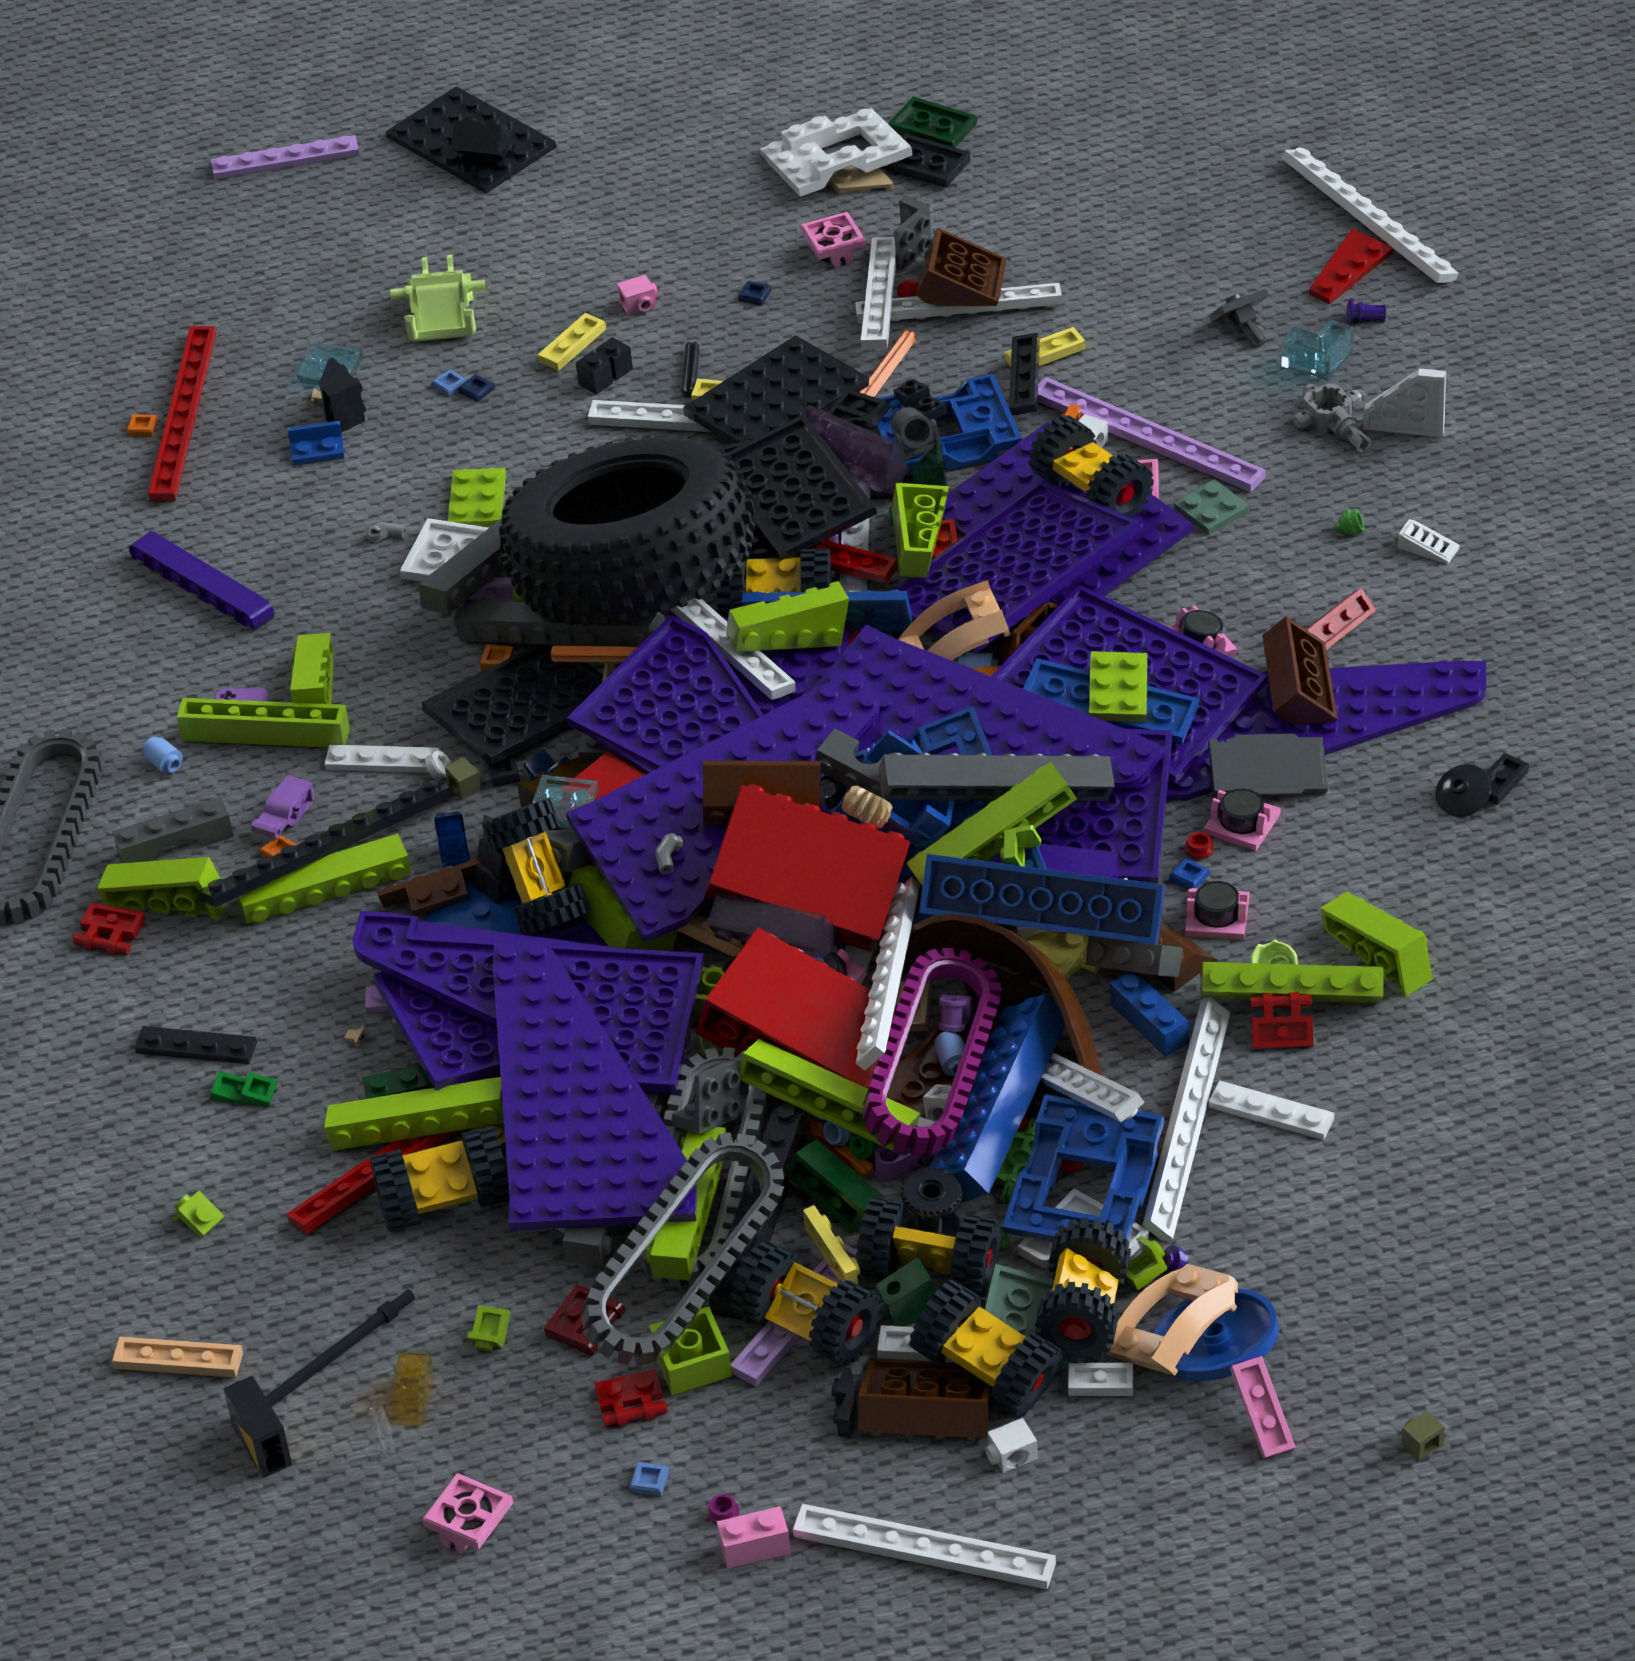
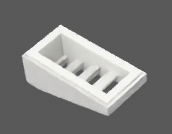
[1398,519,1460,564]

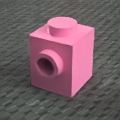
[617,275,659,315]

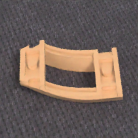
[898,580,1010,661]
[1103,1264,1238,1376]

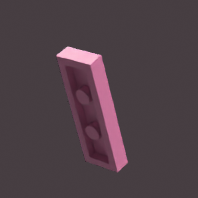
[1230,1356,1296,1459]

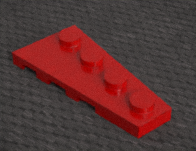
[1309,228,1393,304]

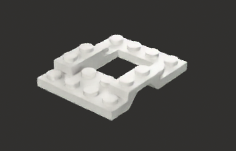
[760,108,912,197]

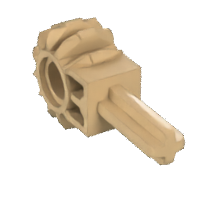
[841,786,893,828]

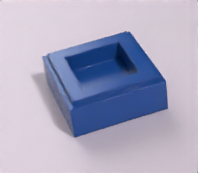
[1169,858,1210,890]

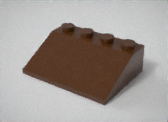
[916,227,1007,306]
[858,1358,993,1441]

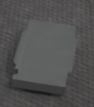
[1208,734,1328,796]

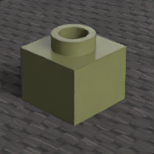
[445,757,482,800]
[1402,1411,1444,1461]

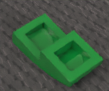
[209,1070,278,1107]

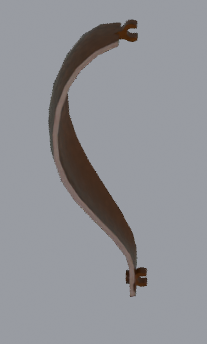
[875,913,1160,1167]

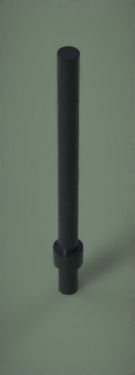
[265,1289,415,1407]

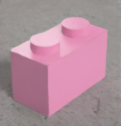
[717,1506,791,1569]

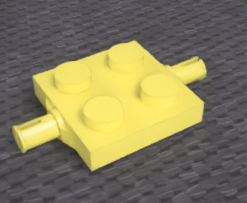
[1010,927,1101,980]

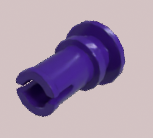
[1346,299,1386,325]

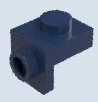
[523,749,569,780]

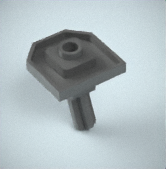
[1209,289,1269,347]

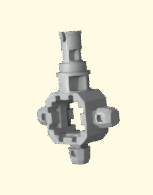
[1293,383,1371,452]

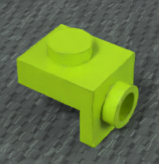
[1000,825,1041,866]
[171,1190,225,1238]
[1124,1235,1167,1290]
[467,1305,511,1352]

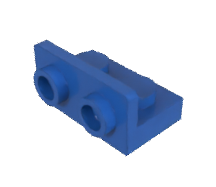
[288,421,345,466]

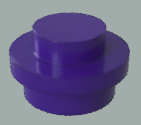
[1162,1245,1188,1275]

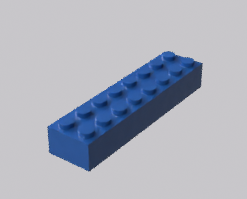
[919,854,1166,944]
[928,994,1065,1203]

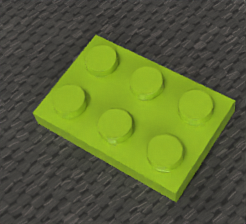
[448,468,506,527]
[1089,651,1147,722]

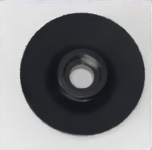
[1435,764,1491,817]

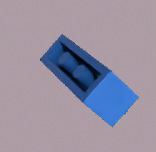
[1110,971,1189,1057]

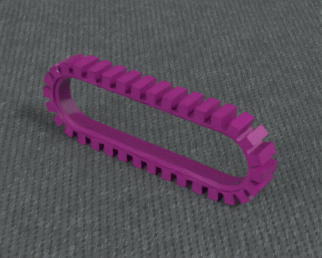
[862,948,1002,1157]

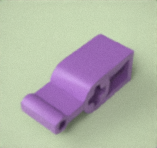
[251,775,315,838]

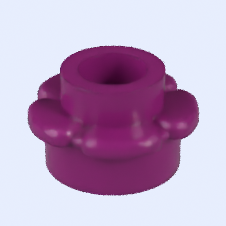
[708,1494,740,1523]

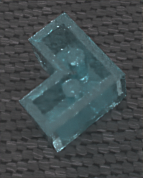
[1282,320,1353,381]

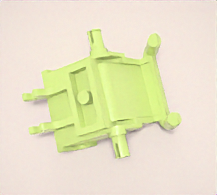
[390,255,485,342]

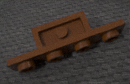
[377,857,481,916]

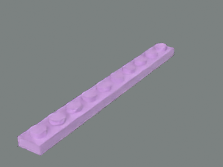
[1037,377,1265,493]

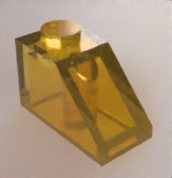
[392,1352,434,1426]

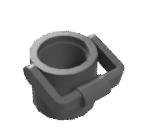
[891,407,941,460]

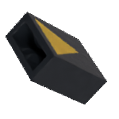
[223,1375,292,1478]

